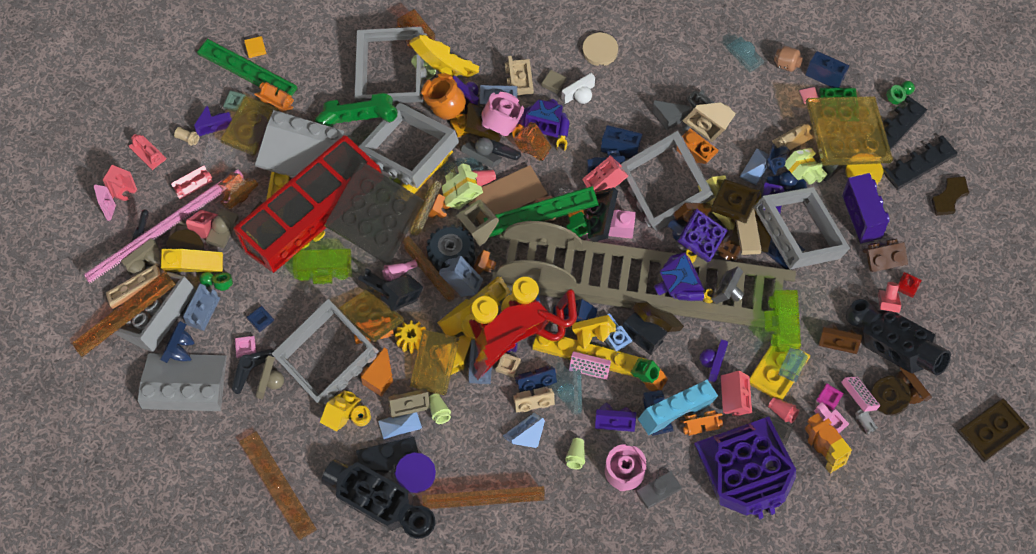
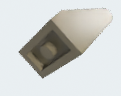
[456,200,499,246]

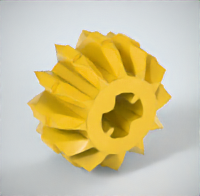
[395,320,428,354]

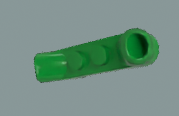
[315,93,398,127]

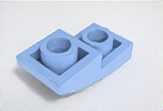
[605,313,632,351]

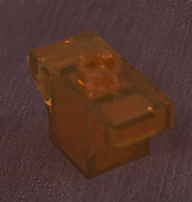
[514,122,552,161]
[218,172,259,209]

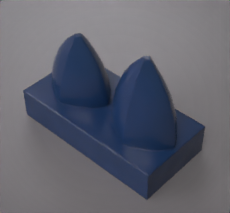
[160,321,194,363]

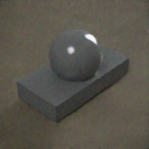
[461,138,502,168]

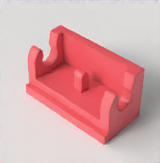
[582,155,628,192]
[103,165,137,201]
[721,371,752,416]

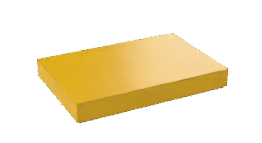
[750,336,811,401]

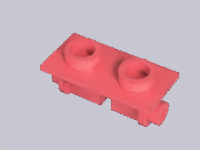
[129,134,167,170]
[171,165,213,199]

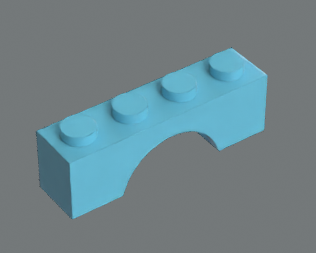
[638,380,718,436]

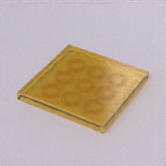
[805,96,893,166]

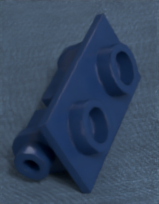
[766,144,790,175]
[515,365,557,393]

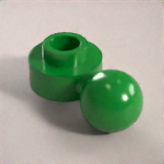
[886,81,915,105]
[199,272,233,291]

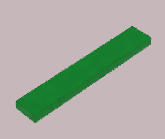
[197,39,298,96]
[483,186,598,237]

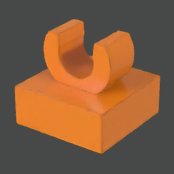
[426,194,450,218]
[473,250,496,274]

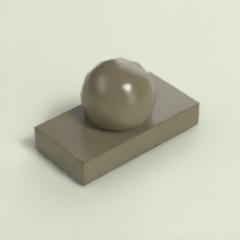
[206,209,239,249]
[256,356,284,399]

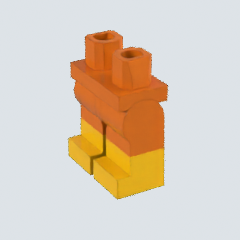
[805,413,852,474]

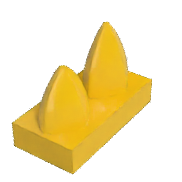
[572,315,616,349]

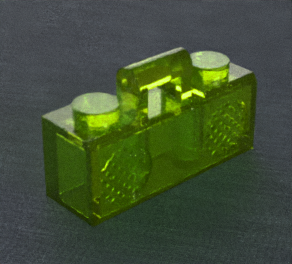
[293,249,352,284]
[764,290,801,352]

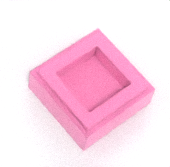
[235,336,256,358]

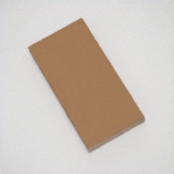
[468,165,548,225]

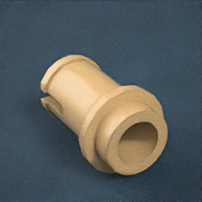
[174,127,199,146]

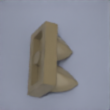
[121,238,162,275]
[388,389,430,418]

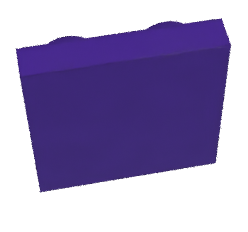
[677,209,728,263]

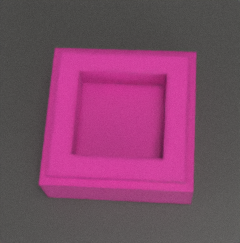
[816,383,844,411]

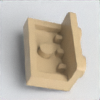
[505,56,534,95]

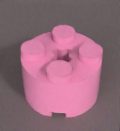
[481,92,524,136]
[605,444,646,491]

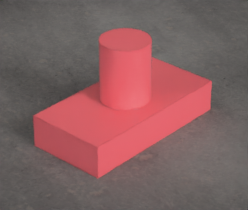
[878,282,901,313]

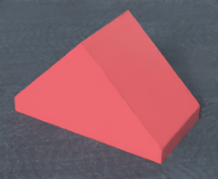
[186,210,218,239]

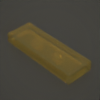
[410,180,442,236]

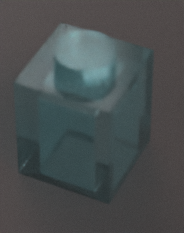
[778,347,808,382]

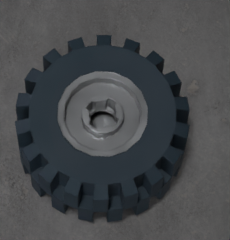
[426,225,475,275]

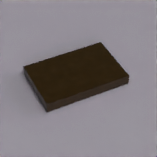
[958,398,1030,462]

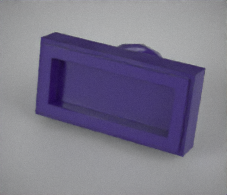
[453,76,479,107]
[699,339,728,383]

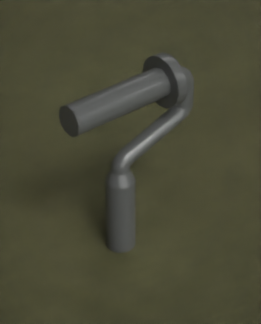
[682,90,715,133]

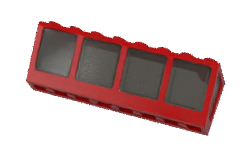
[233,135,384,273]

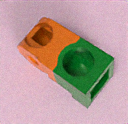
[566,209,588,237]
[630,358,668,392]

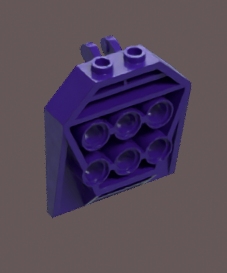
[694,417,796,519]

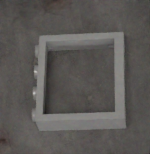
[355,27,427,103]
[359,103,459,188]
[621,131,715,231]
[754,187,850,269]
[272,299,379,406]

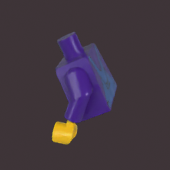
[512,99,570,151]
[654,249,713,303]

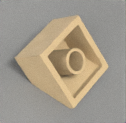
[683,103,736,142]

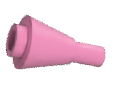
[382,260,418,282]

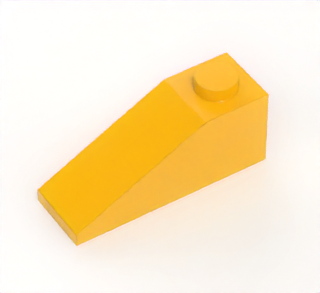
[161,249,223,272]

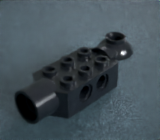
[845,299,951,376]
[321,459,435,539]

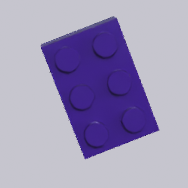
[842,173,890,244]

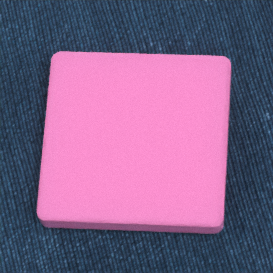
[799,87,820,104]

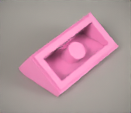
[94,185,116,221]

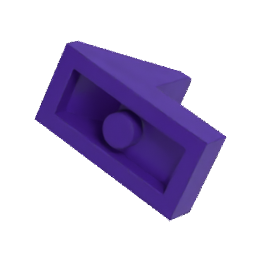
[194,106,233,136]

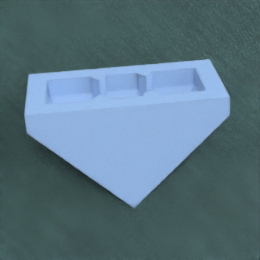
[740,149,769,185]
[378,412,422,439]
[503,413,545,448]

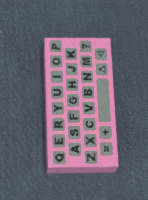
[569,352,611,380]
[841,377,880,411]

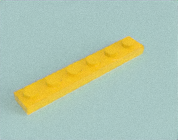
[533,335,645,378]

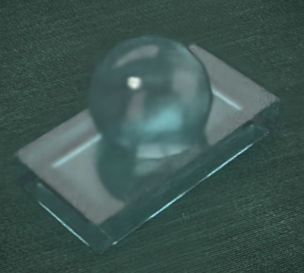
[727,37,764,73]
[558,371,582,414]

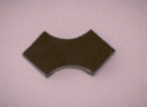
[932,176,969,216]
[632,302,684,332]

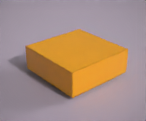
[244,36,266,58]

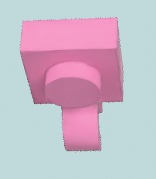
[814,403,849,433]

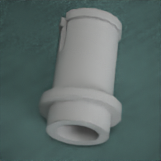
[855,409,878,434]

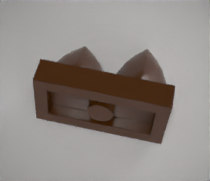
[673,203,711,223]
[819,322,862,354]
[895,367,932,404]

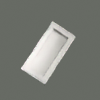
[561,73,595,104]

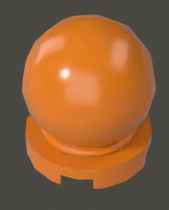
[421,73,466,120]

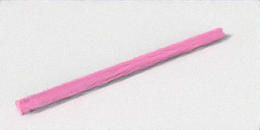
[83,169,244,284]

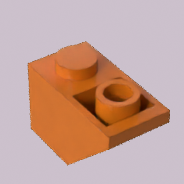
[676,128,719,164]
[361,347,393,397]

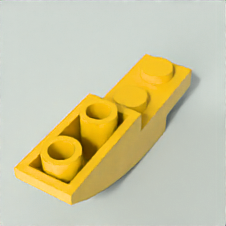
[410,35,479,77]
[437,277,511,338]

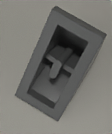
[652,100,690,131]

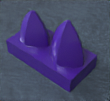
[595,402,636,432]

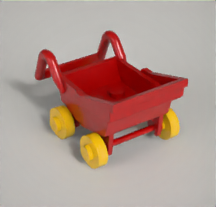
[462,277,577,380]

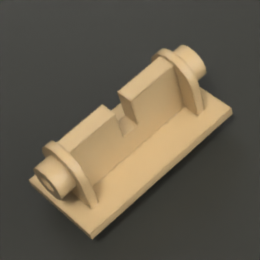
[772,124,813,151]
[513,386,555,413]

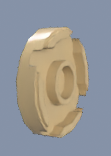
[582,32,618,66]

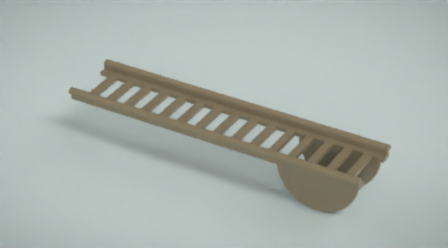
[492,221,796,332]

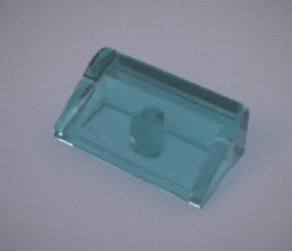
[443,158,484,175]

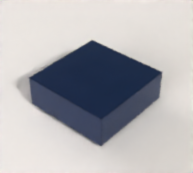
[246,305,274,332]

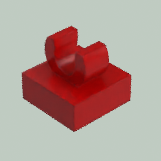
[898,272,922,298]

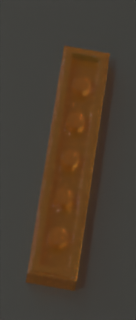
[72,271,176,357]
[239,431,317,540]
[422,486,545,509]

